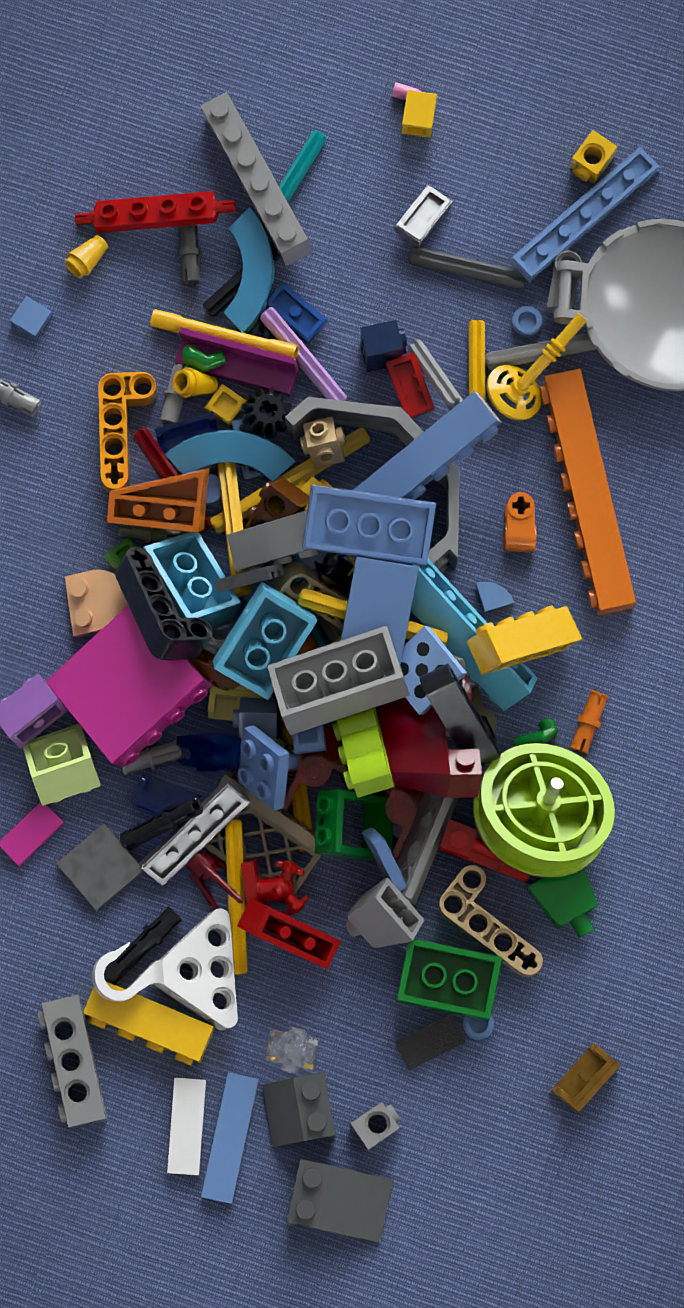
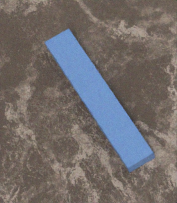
[509,147,661,283]

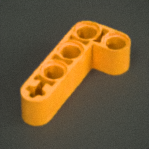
[98,372,158,493]

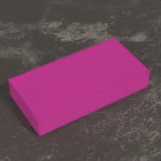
[0,802,64,867]

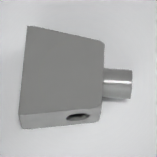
[346,877,424,948]

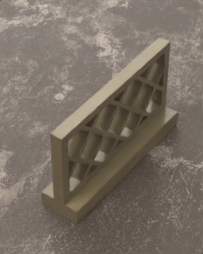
[204,772,322,904]

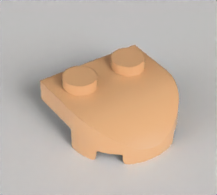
[65,570,128,638]

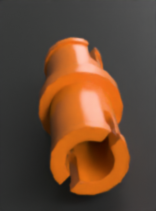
[569,690,609,755]

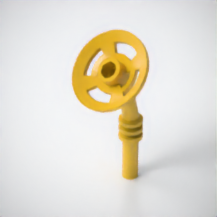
[486,313,588,421]

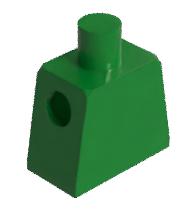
[526,868,598,938]

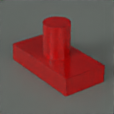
[385,352,435,419]

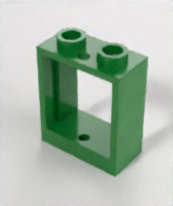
[315,789,394,862]

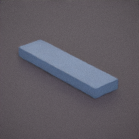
[201,1072,259,1204]

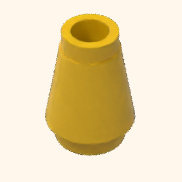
[64,235,109,279]
[173,367,218,398]

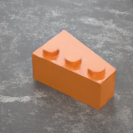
[107,468,210,533]

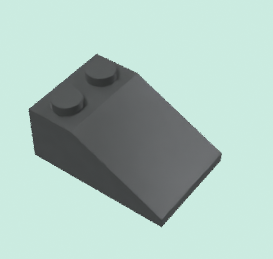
[287,1159,393,1243]

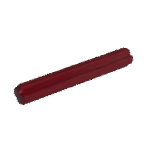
[132,427,212,533]

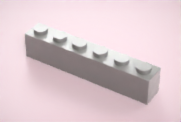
[200,92,312,266]

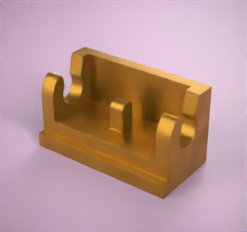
[551,1044,621,1114]

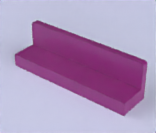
[175,327,300,397]

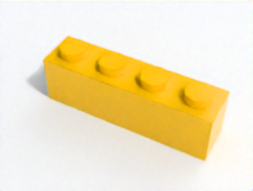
[466,605,582,675]
[83,981,215,1066]

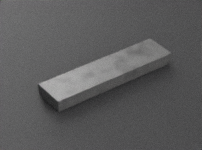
[139,779,250,886]

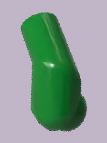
[182,344,227,372]
[515,718,558,746]

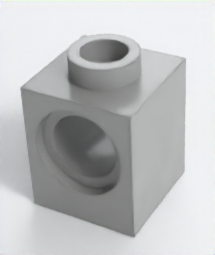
[350,1102,401,1150]

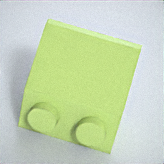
[23,724,101,806]

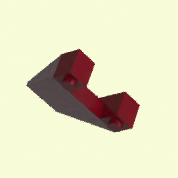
[376,675,482,798]

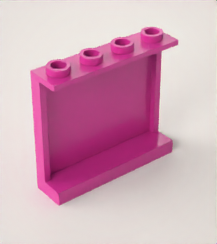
[45,605,213,768]

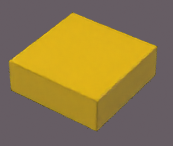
[204,384,247,427]

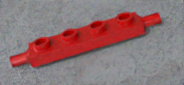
[75,191,236,233]

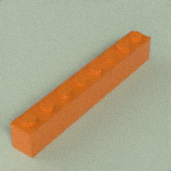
[539,368,636,616]

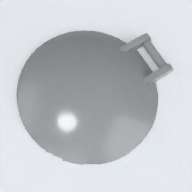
[554,219,684,392]

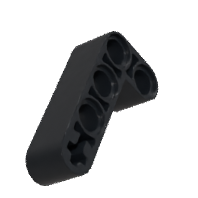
[115,547,213,661]
[419,663,501,767]

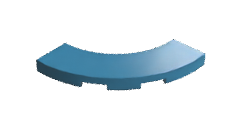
[224,207,275,334]
[165,430,295,482]

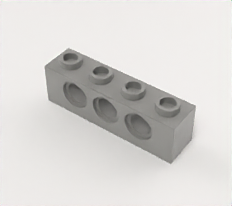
[38,995,108,1128]

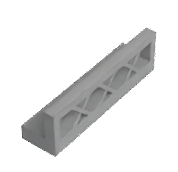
[397,792,458,905]

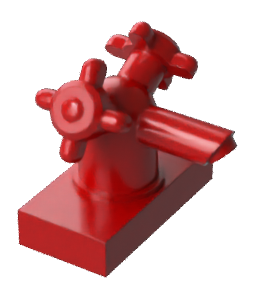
[241,859,309,915]

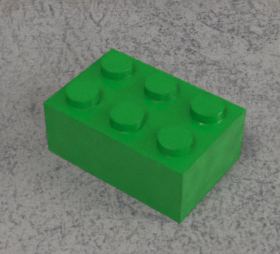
[396,939,502,1022]

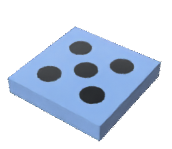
[400,626,467,715]

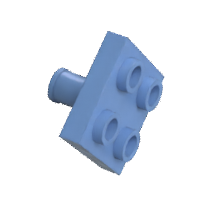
[238,725,300,811]

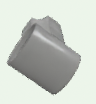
[546,251,582,313]

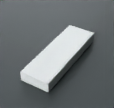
[167,1078,206,1176]

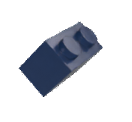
[360,320,407,373]

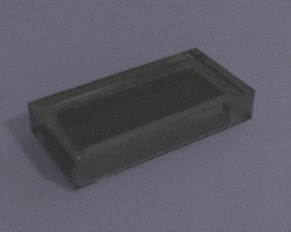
[395,1014,465,1071]

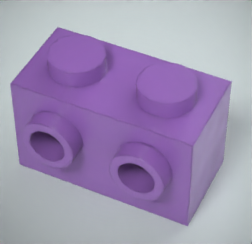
[0,673,69,749]

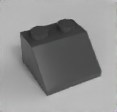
[262,1072,335,1148]

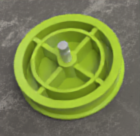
[473,743,615,877]

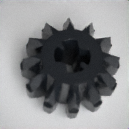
[240,387,292,439]

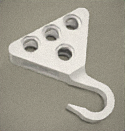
[92,908,238,1031]

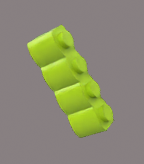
[332,707,394,798]

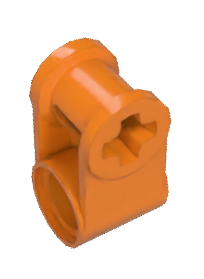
[503,492,536,552]

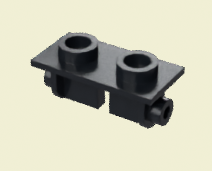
[314,553,354,599]

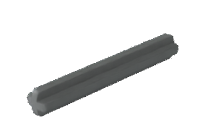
[409,246,526,289]

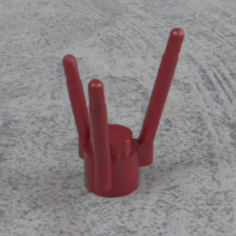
[186,849,243,910]

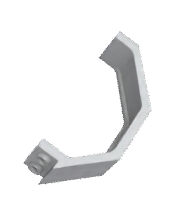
[285,397,460,573]

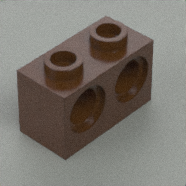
[244,477,309,529]

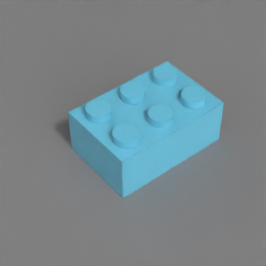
[143,532,241,629]
[213,581,317,700]

